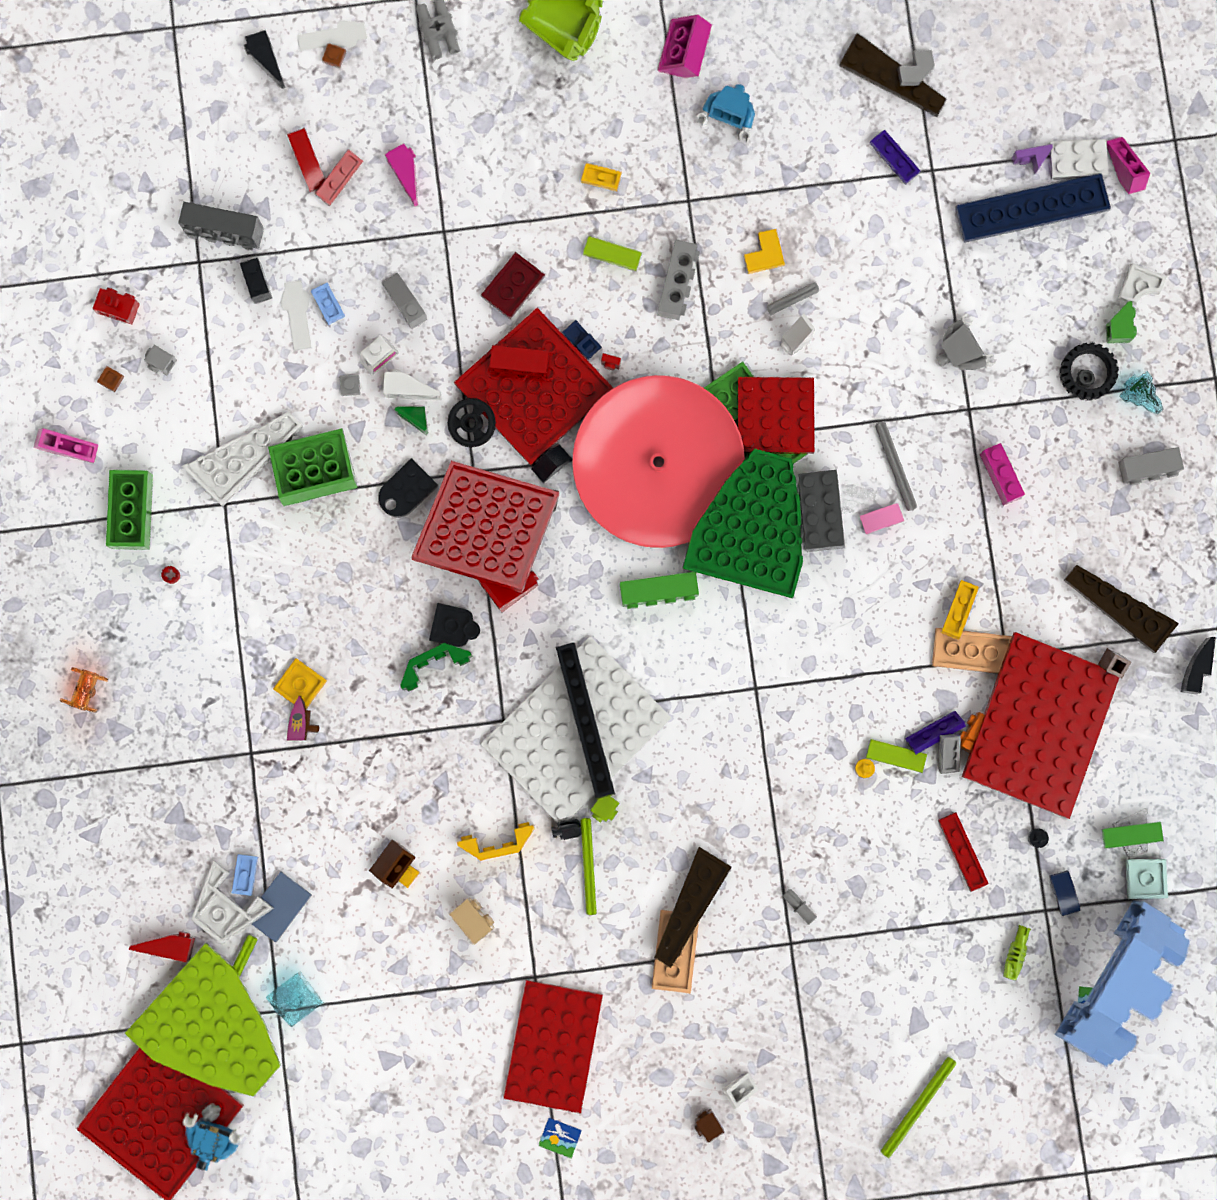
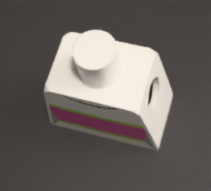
[360,335,399,376]

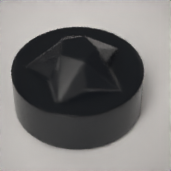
[1028,828,1049,848]

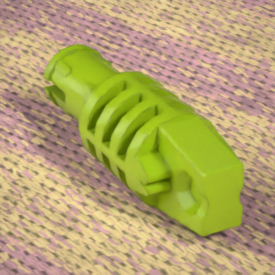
[1003,925,1031,981]

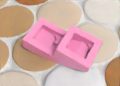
[860,503,904,534]

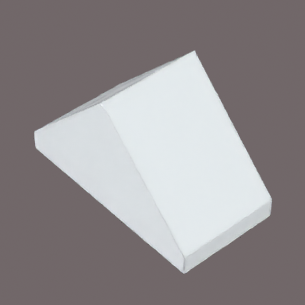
[722,1073,759,1109]

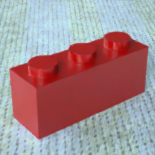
[489,343,549,378]

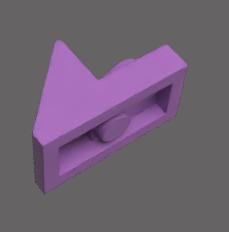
[1012,144,1053,174]

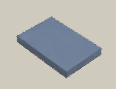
[252,871,312,943]

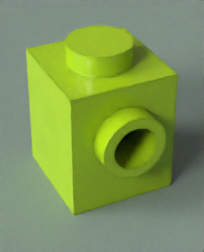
[590,796,620,823]

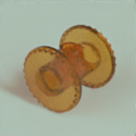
[60,667,108,713]

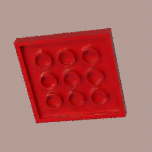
[738,377,815,454]

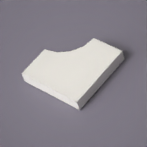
[1117,263,1167,305]

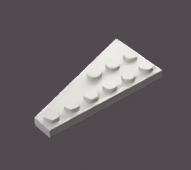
[182,412,303,506]

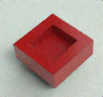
[601,353,621,371]

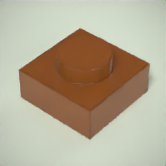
[322,43,346,68]
[97,366,125,392]

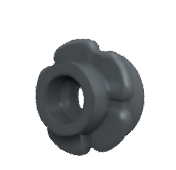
[1076,370,1095,388]

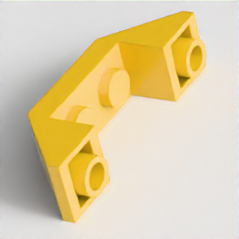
[457,822,535,861]

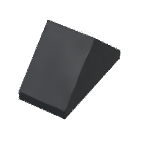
[531,445,572,484]

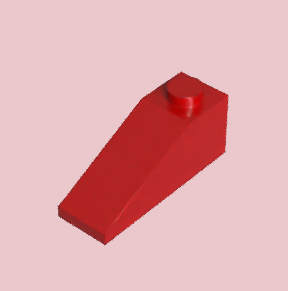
[128,931,195,962]

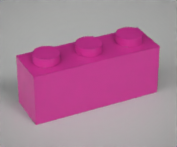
[980,443,1025,506]

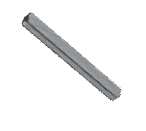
[875,421,917,511]

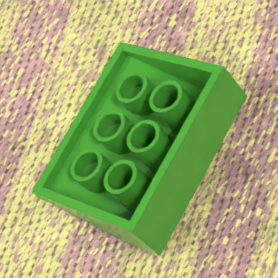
[268,428,358,506]

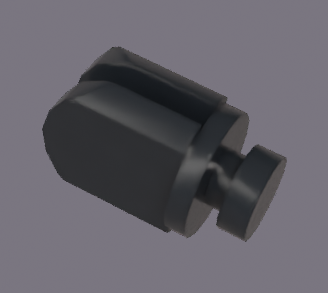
[551,818,582,840]

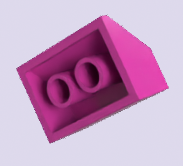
[658,14,712,78]

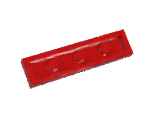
[938,812,989,892]

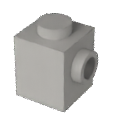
[144,344,177,376]

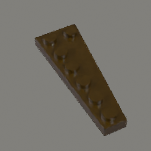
[839,33,947,117]
[1063,565,1179,653]
[654,847,732,968]

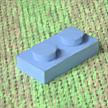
[311,283,345,325]
[232,854,258,896]

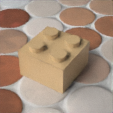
[449,898,495,945]

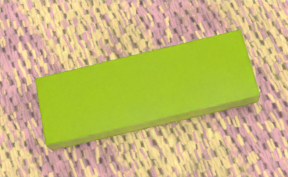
[583,236,642,271]
[866,739,927,773]

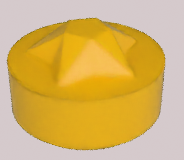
[855,759,875,778]

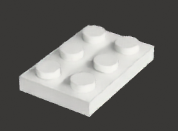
[1049,139,1109,180]

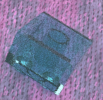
[266,971,324,1027]

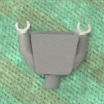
[936,314,996,370]

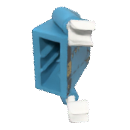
[696,84,755,142]
[183,1113,245,1171]

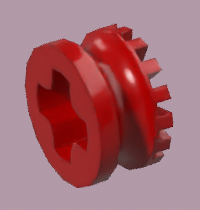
[161,566,180,584]

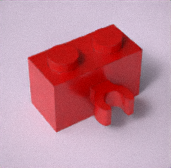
[92,287,140,325]

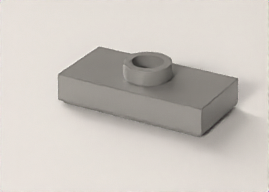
[939,734,961,774]

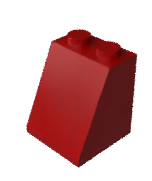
[478,570,539,613]

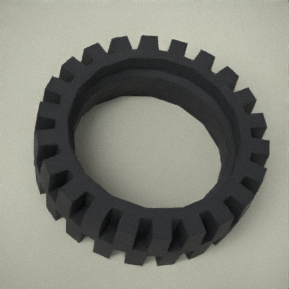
[1059,342,1119,400]

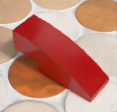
[287,128,325,192]

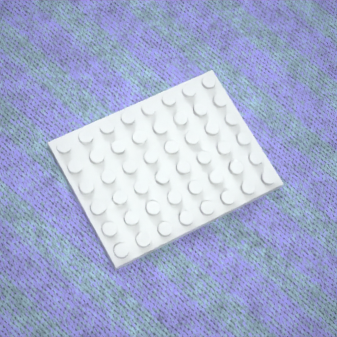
[481,636,672,823]

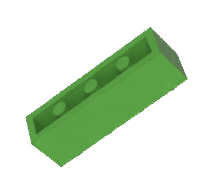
[620,572,699,609]

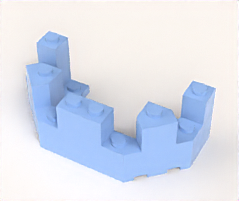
[1055,900,1190,1067]

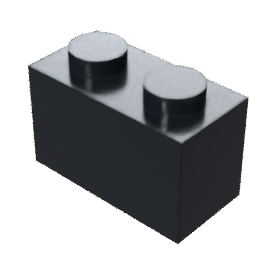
[240,257,273,304]

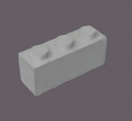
[1118,447,1184,485]

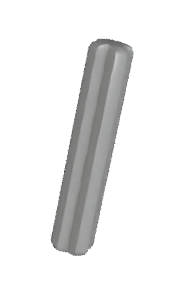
[767,282,819,315]

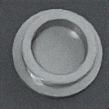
[201,1103,221,1122]

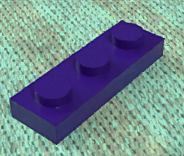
[870,129,921,185]
[905,711,966,754]

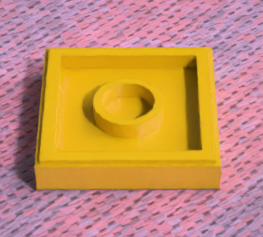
[273,658,327,709]

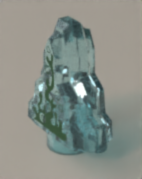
[1119,371,1163,414]

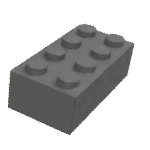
[178,201,264,250]
[798,470,845,552]

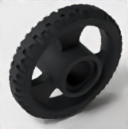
[447,398,496,448]

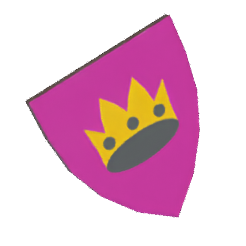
[287,696,319,741]

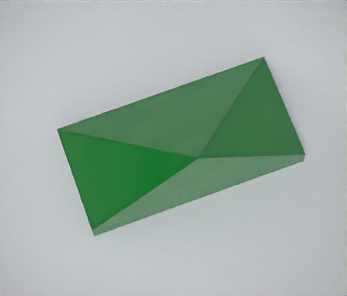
[394,407,429,435]

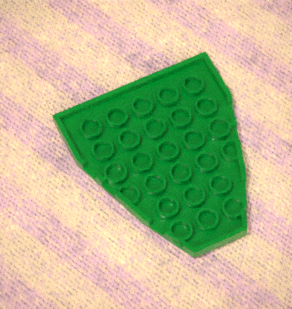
[682,449,803,599]

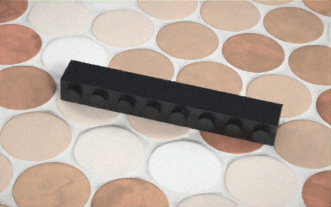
[556,642,615,799]

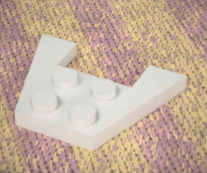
[191,861,274,944]

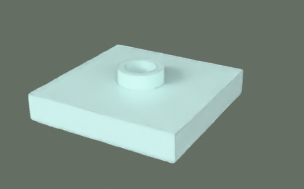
[1125,859,1168,899]

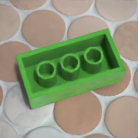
[106,470,153,550]

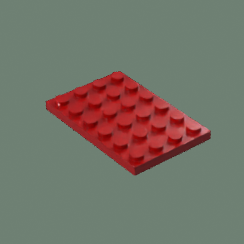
[503,980,603,1114]

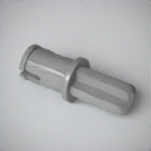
[783,889,817,925]

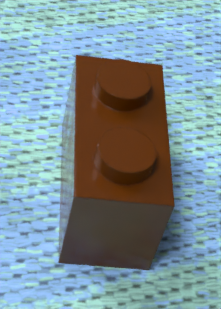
[369,839,416,889]

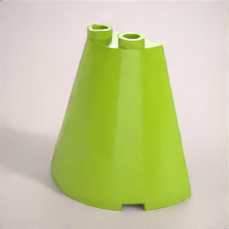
[519,0,603,61]

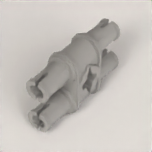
[416,0,460,60]

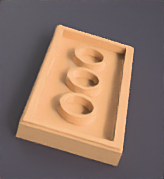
[932,628,1012,674]
[652,910,699,994]

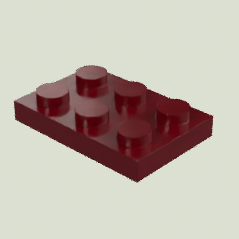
[481,252,545,320]

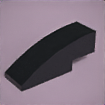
[1181,637,1216,694]

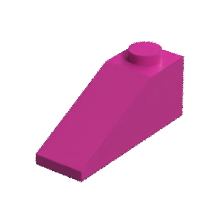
[1106,137,1150,194]
[385,143,418,206]
[33,428,99,463]

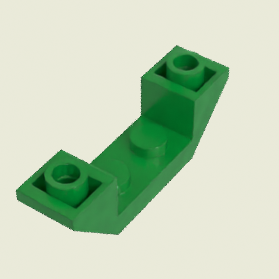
[400,643,473,692]

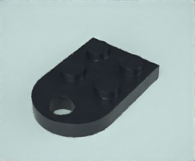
[378,458,438,518]

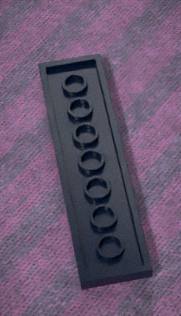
[955,173,1111,243]

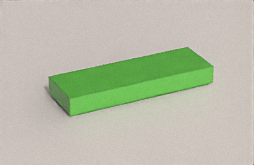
[1101,822,1164,849]

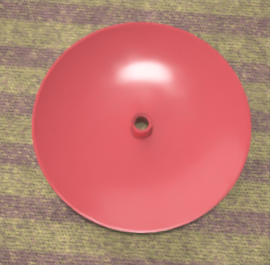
[573,375,745,548]

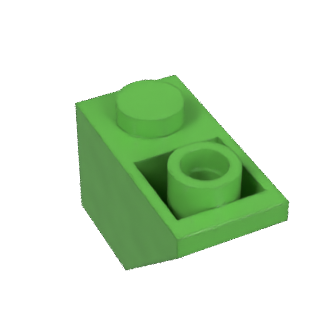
[1106,301,1137,343]

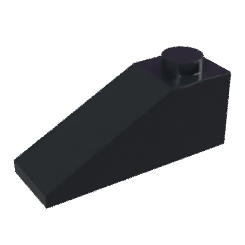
[244,30,286,89]

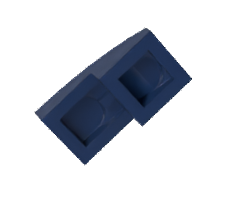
[562,320,602,360]
[1049,870,1081,916]

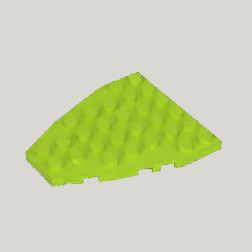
[124,943,281,1097]

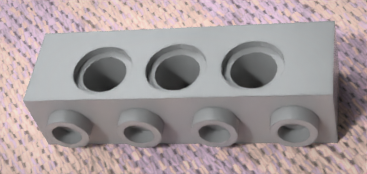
[657,239,700,321]

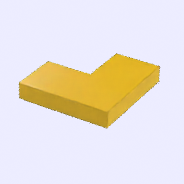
[744,229,785,274]

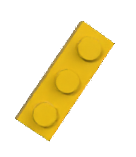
[941,580,979,640]

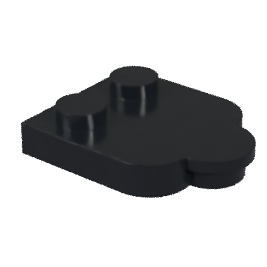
[429,603,480,647]

